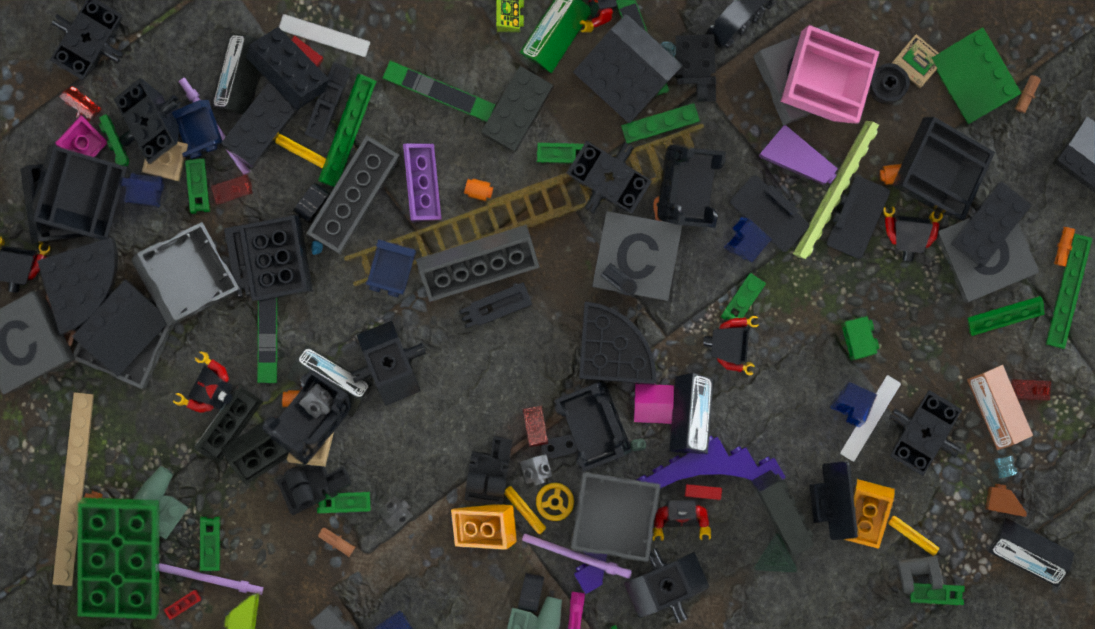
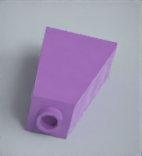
[759,125,837,185]

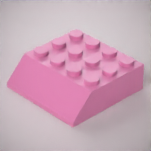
[781,25,879,124]

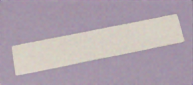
[279,14,370,57]
[840,375,901,462]

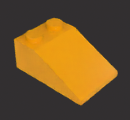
[843,479,895,549]
[451,504,517,550]

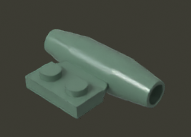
[133,466,188,539]
[507,596,562,629]

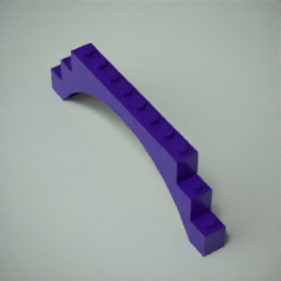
[574,436,786,594]

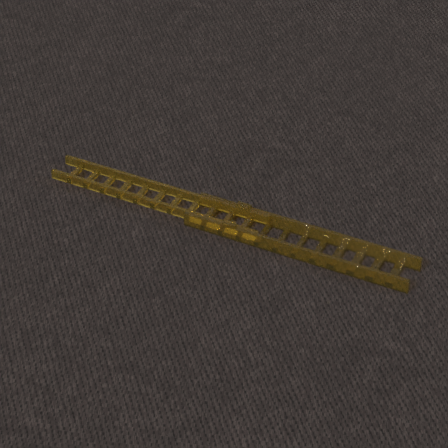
[344,123,704,286]

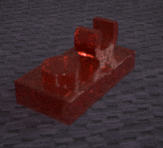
[60,86,102,122]
[211,175,253,205]
[1011,379,1051,401]
[523,406,548,447]

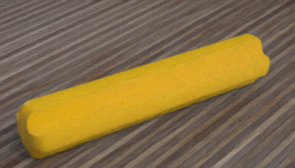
[275,134,326,169]
[504,486,546,534]
[888,516,939,556]

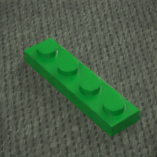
[621,103,700,144]
[967,296,1045,336]

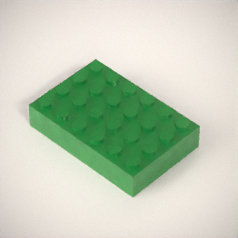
[78,498,159,619]

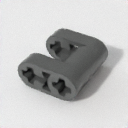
[897,556,943,594]

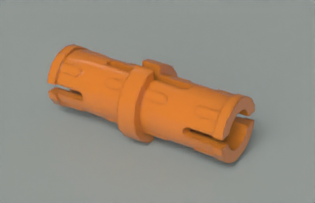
[1054,227,1075,267]

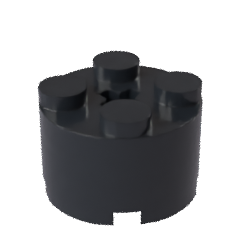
[869,63,910,104]

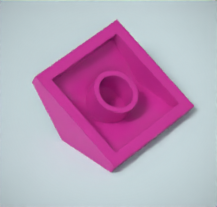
[55,115,107,157]
[634,384,674,424]

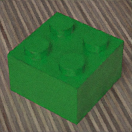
[841,316,879,360]

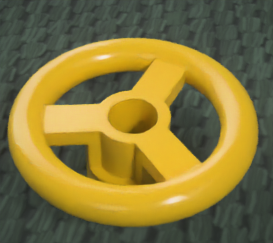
[536,483,574,521]

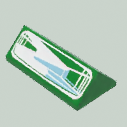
[520,0,591,74]

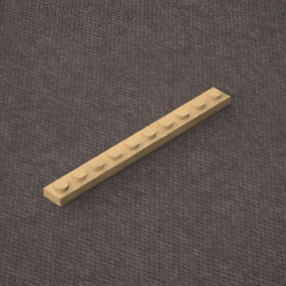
[53,393,94,586]

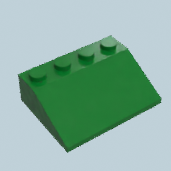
[931,28,1022,124]

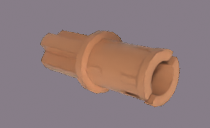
[1014,75,1041,113]
[318,528,355,557]

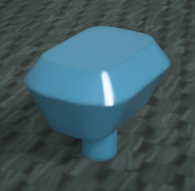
[311,241,323,255]

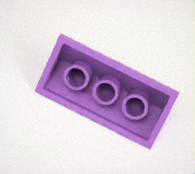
[403,144,442,223]

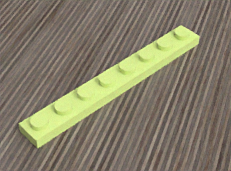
[793,121,879,259]

